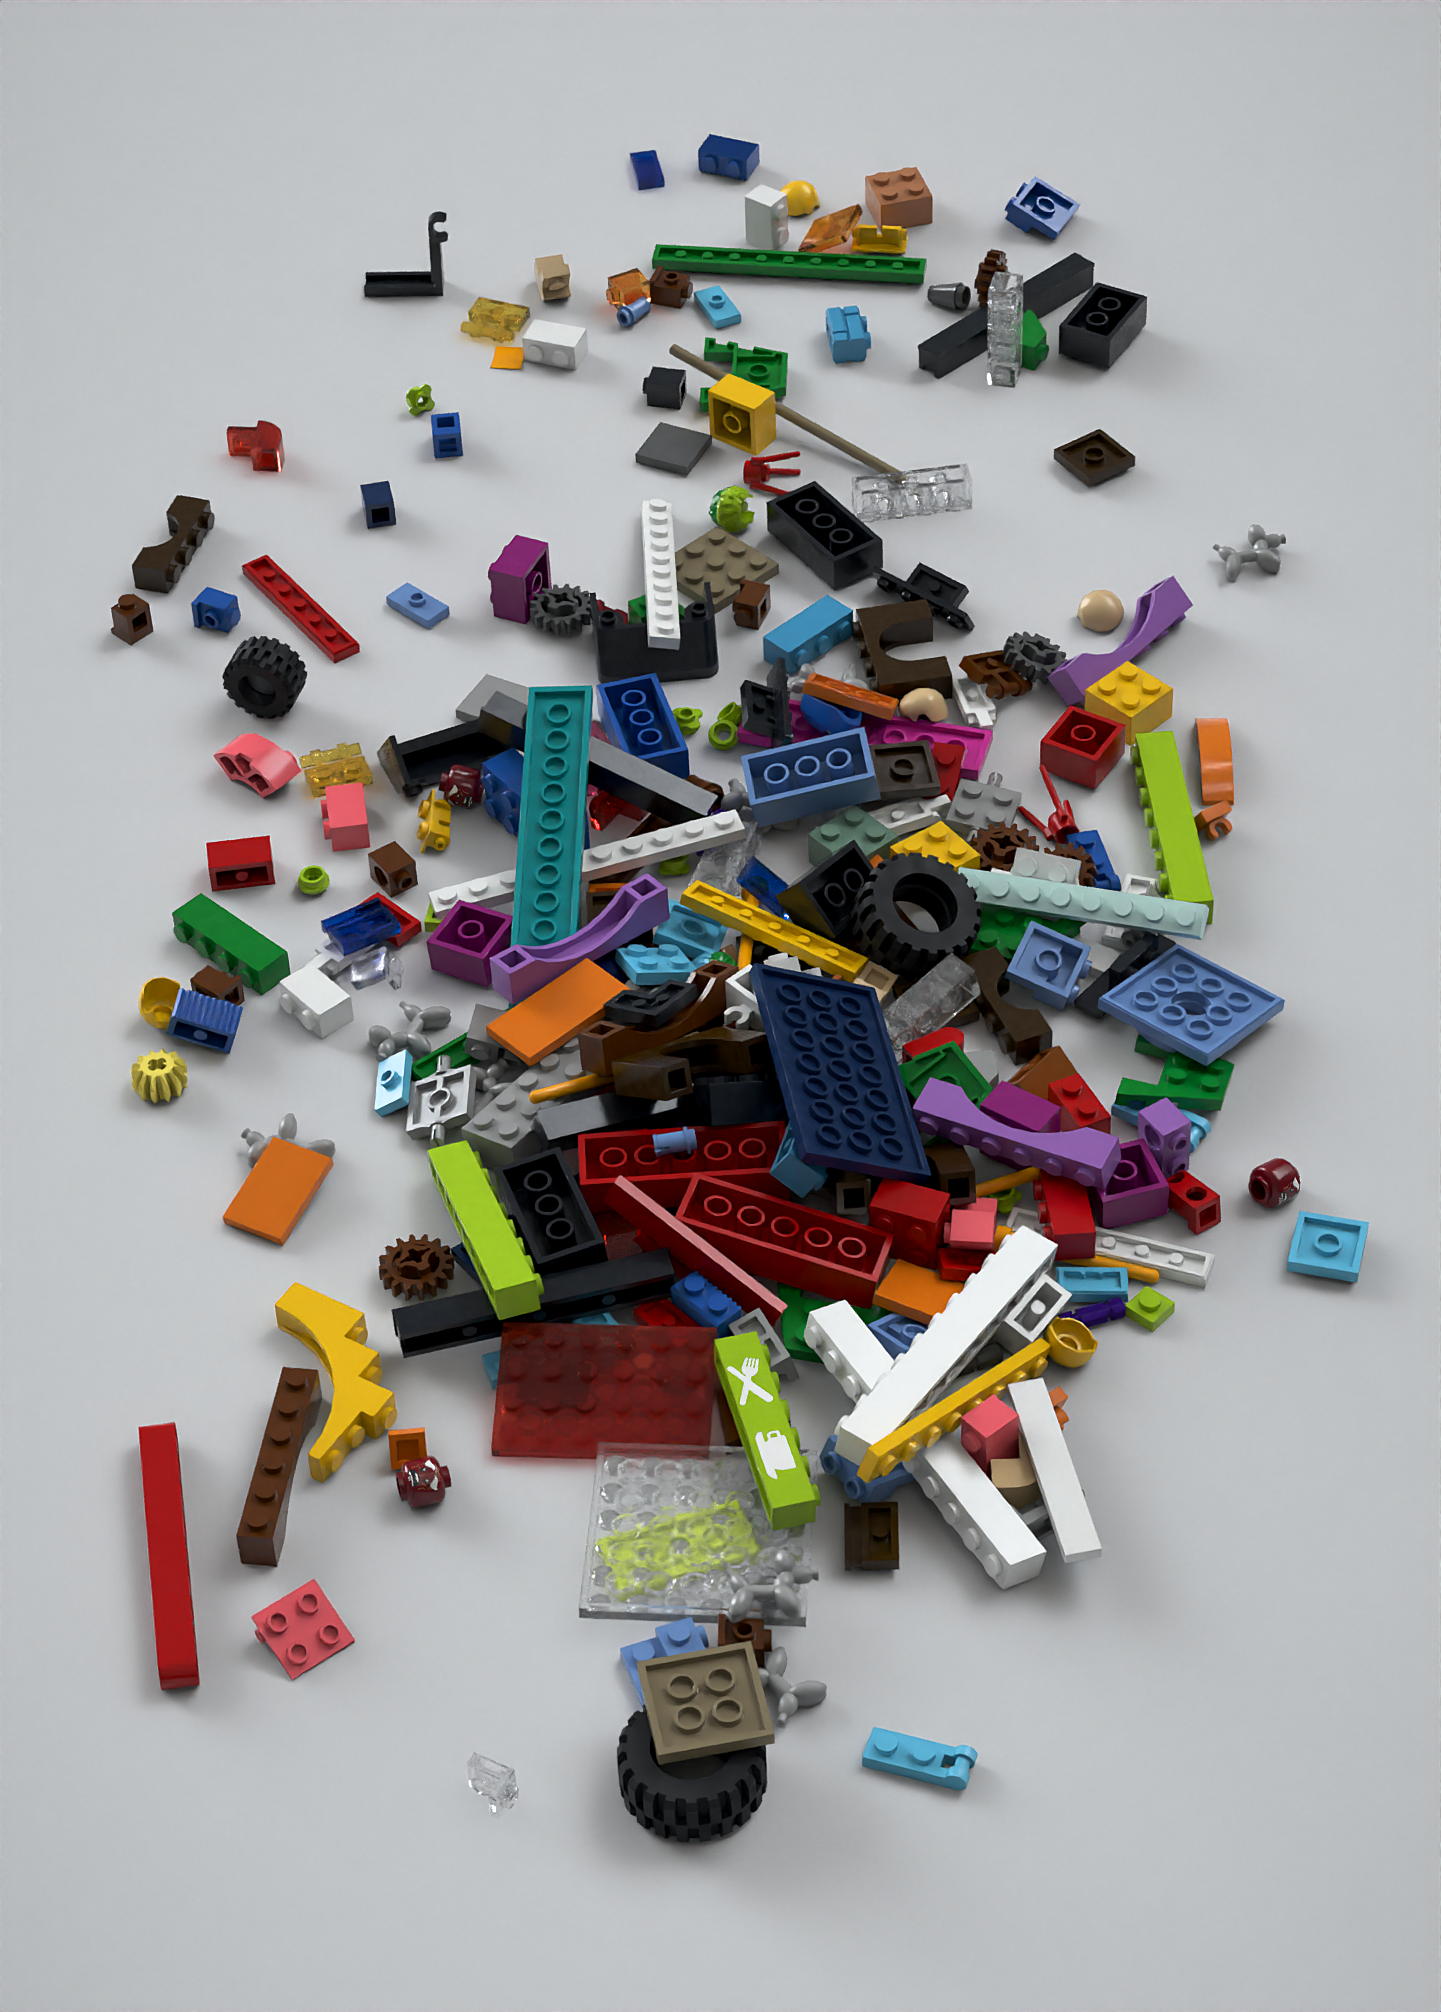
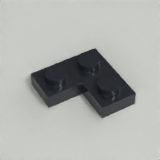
[603,979,698,1028]

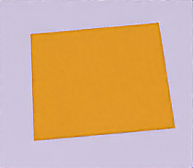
[490,346,524,369]

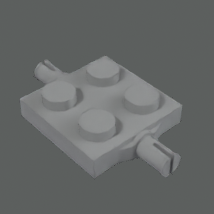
[945,772,1022,846]
[406,1055,477,1148]

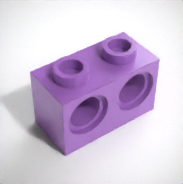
[1137,1098,1191,1179]

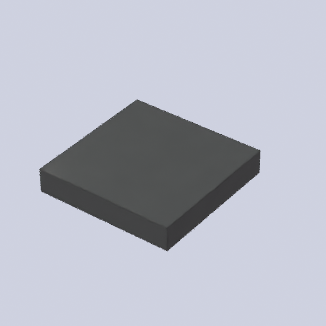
[635,422,712,476]

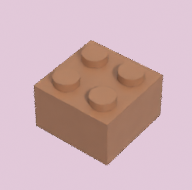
[865,167,933,233]

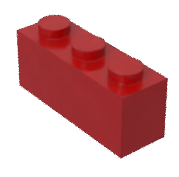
[1033,1169,1096,1261]

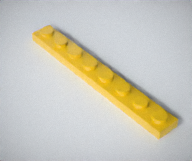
[856,1338,1051,1483]

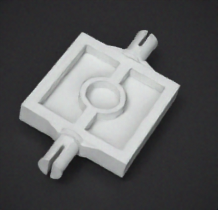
[991,848,1081,922]

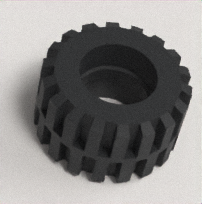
[222,636,307,719]

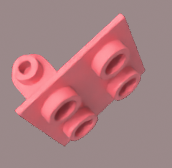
[251,1579,355,1680]

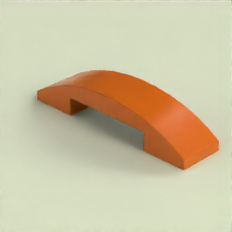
[1195,718,1234,806]

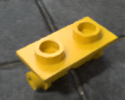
[851,224,908,254]
[417,789,451,854]

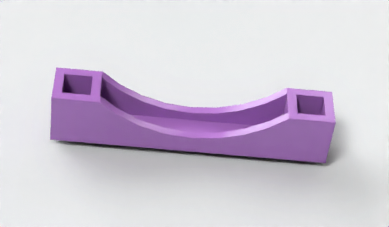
[1047,576,1193,707]
[490,873,670,1005]
[912,1077,1122,1189]

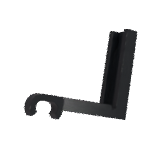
[364,211,448,297]

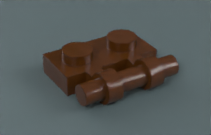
[959,650,1033,700]

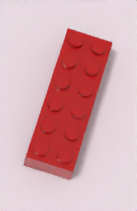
[578,1121,790,1213]
[675,1172,895,1309]

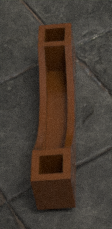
[577,960,739,1077]
[236,1367,322,1567]

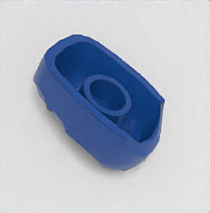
[800,693,863,735]

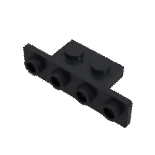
[872,562,975,631]
[740,657,794,749]
[1074,931,1176,1019]

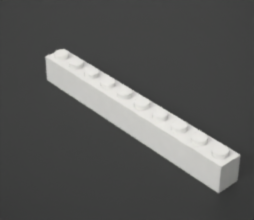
[834,1225,1058,1466]
[803,1300,1047,1590]

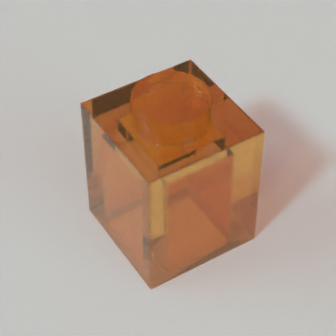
[606,268,651,311]

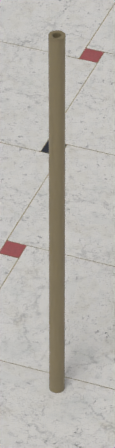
[669,344,917,490]

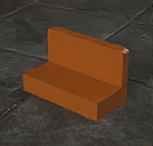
[1007,1045,1078,1101]

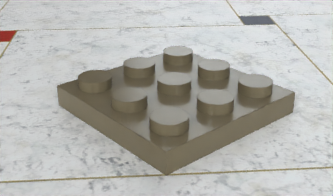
[675,526,779,614]
[637,1641,775,1765]

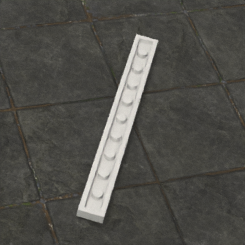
[641,499,680,650]
[428,809,746,921]

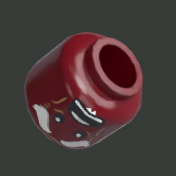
[438,764,484,809]
[1248,1158,1301,1208]
[395,1456,452,1508]

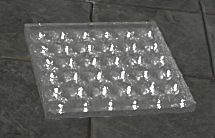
[579,1442,818,1627]

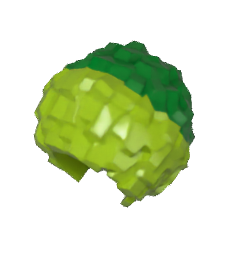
[709,485,755,533]

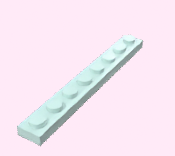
[958,867,1209,940]

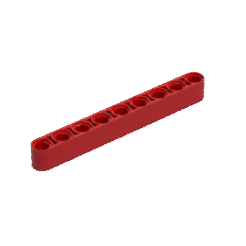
[138,1422,200,1691]

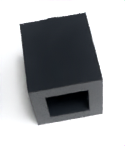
[643,366,687,410]

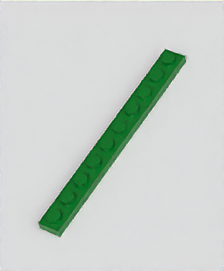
[652,244,927,284]

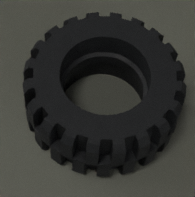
[850,852,982,981]
[617,1704,767,1842]

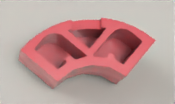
[213,733,302,798]
[944,1197,998,1251]

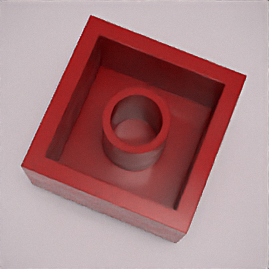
[1040,705,1126,789]
[869,1178,950,1271]

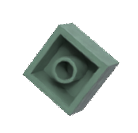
[808,805,899,866]

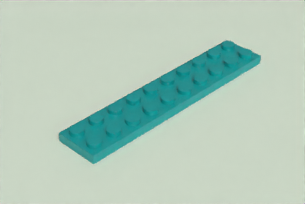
[511,685,593,947]

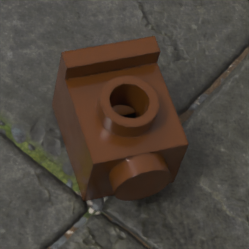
[649,265,693,309]
[732,579,771,630]
[111,594,153,646]
[190,965,245,1006]
[717,1614,772,1668]

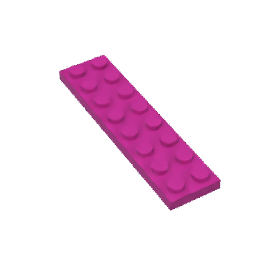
[737,699,993,780]

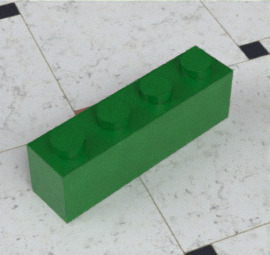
[172,893,291,995]

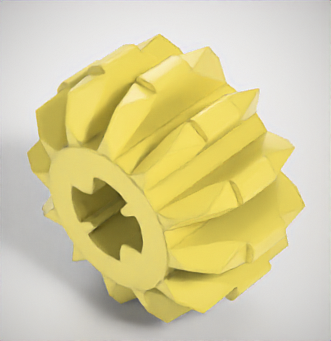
[131,1048,188,1104]

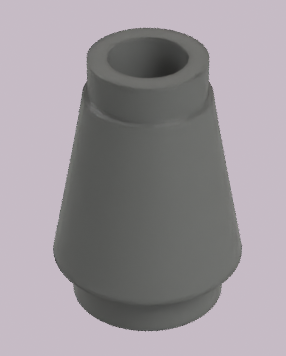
[928,283,971,310]

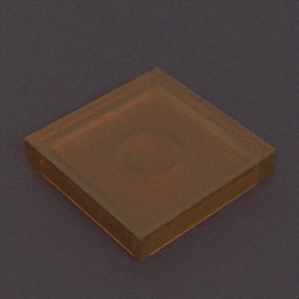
[798,204,863,253]

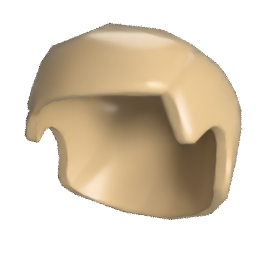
[1077,589,1124,632]
[898,688,949,722]

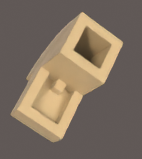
[534,254,571,301]
[990,1430,1042,1510]

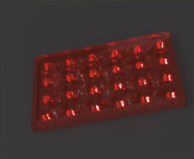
[491,1322,718,1462]

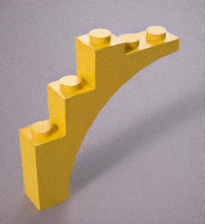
[274,1282,397,1483]

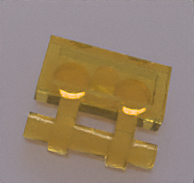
[460,297,530,343]
[299,742,373,799]

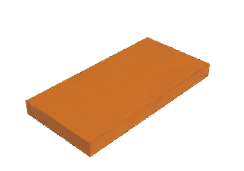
[486,958,631,1066]

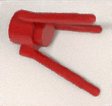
[743,451,801,496]
[1018,765,1079,844]

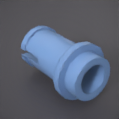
[617,297,651,326]
[652,1126,697,1157]

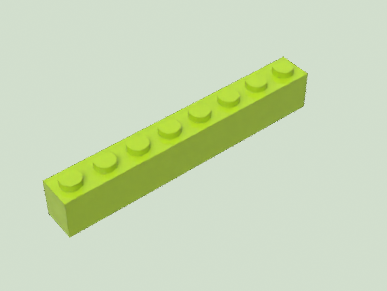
[1130,731,1214,924]
[427,1140,544,1320]

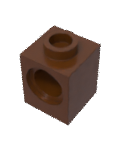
[368,841,418,898]

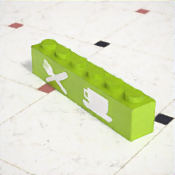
[714,1331,821,1531]

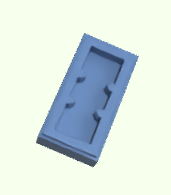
[386,582,450,629]

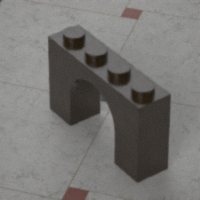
[851,599,952,706]
[611,1027,774,1101]
[826,1142,977,1216]

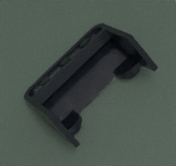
[590,582,719,684]
[377,719,519,798]

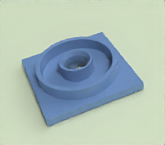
[1097,944,1285,1066]

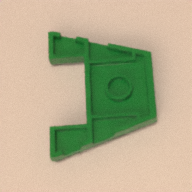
[699,337,788,412]
[969,906,1093,965]
[1115,1034,1234,1111]
[898,1041,993,1145]
[777,1282,894,1364]

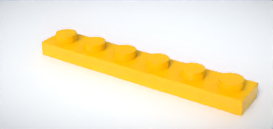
[679,880,869,983]

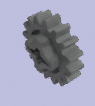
[530,584,591,636]
[1002,631,1067,684]

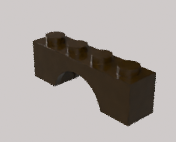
[132,495,215,594]
[957,946,1053,1066]

